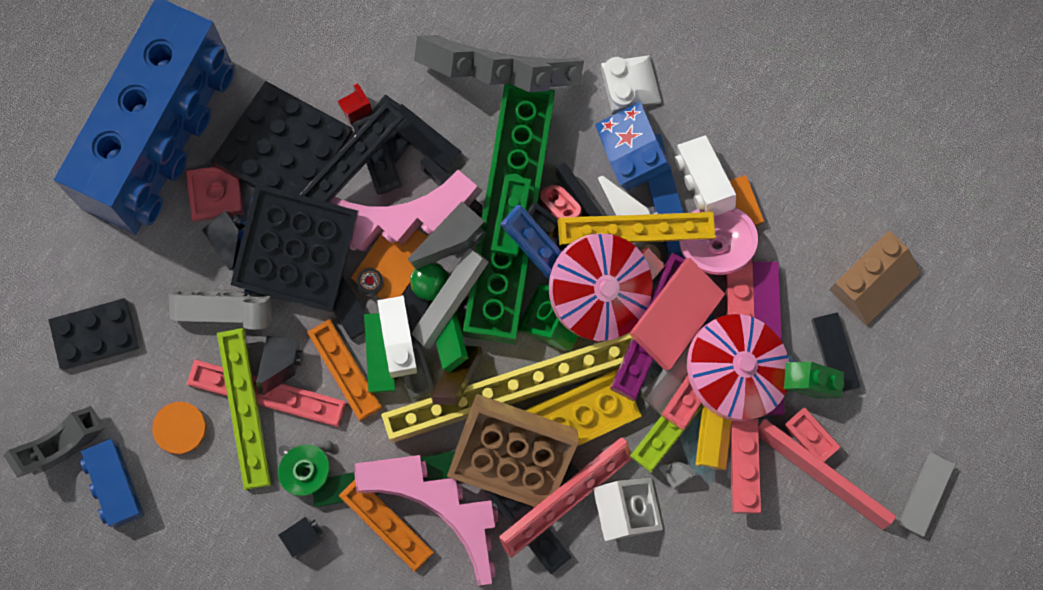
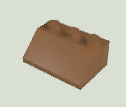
[829,230,921,326]

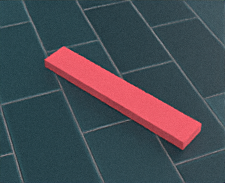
[187,359,346,428]
[758,419,896,530]
[499,437,632,558]

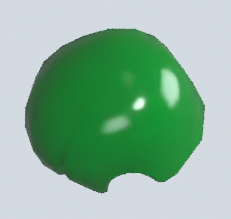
[410,262,449,301]

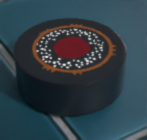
[357,268,384,296]

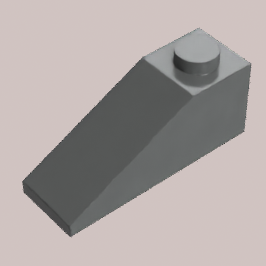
[408,201,488,269]

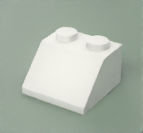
[593,477,663,541]

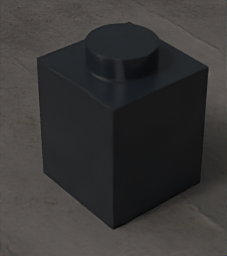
[278,517,323,559]

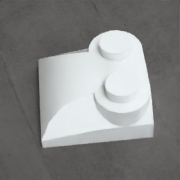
[601,55,661,113]

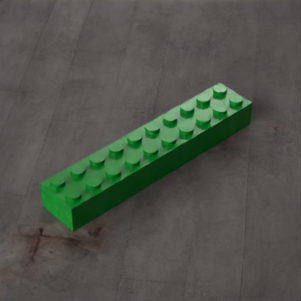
[463,84,555,345]

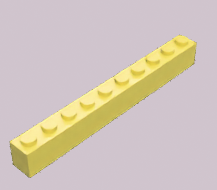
[381,333,632,443]

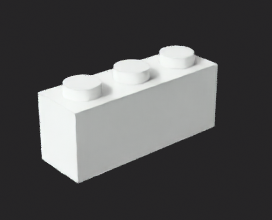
[674,135,736,216]

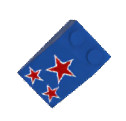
[595,102,672,191]

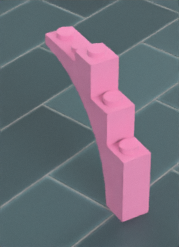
[330,170,483,252]
[354,455,498,586]

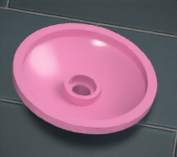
[679,208,758,275]

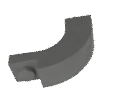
[3,406,105,478]

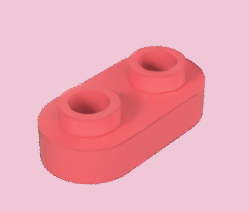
[540,185,582,219]

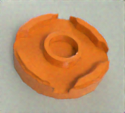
[152,401,207,455]

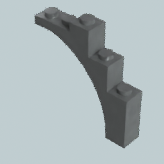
[414,35,584,92]

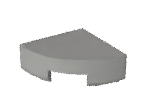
[659,462,696,489]

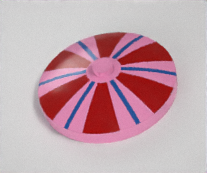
[549,233,652,341]
[687,314,789,421]

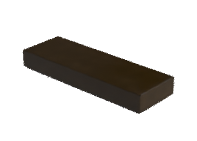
[431,346,483,405]

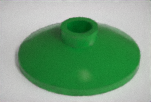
[278,444,330,497]

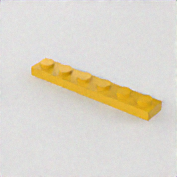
[558,212,716,246]

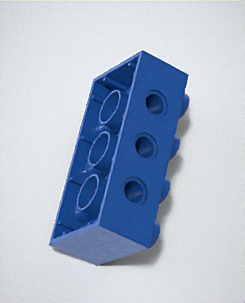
[53,0,235,235]

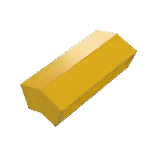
[695,405,732,470]

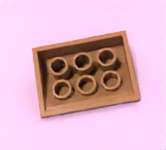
[447,394,579,507]

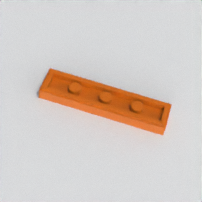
[307,319,383,422]
[339,480,434,572]

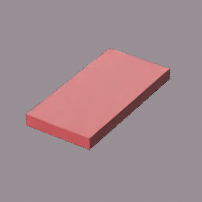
[629,258,725,371]

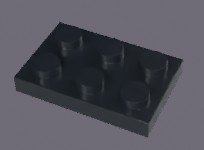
[48,298,139,371]

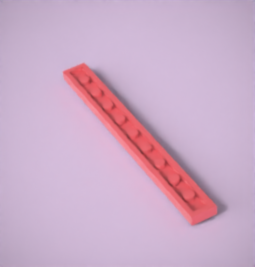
[725,259,761,514]

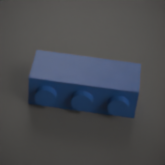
[80,439,145,528]

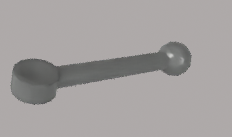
[278,441,334,456]

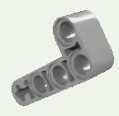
[169,290,271,329]

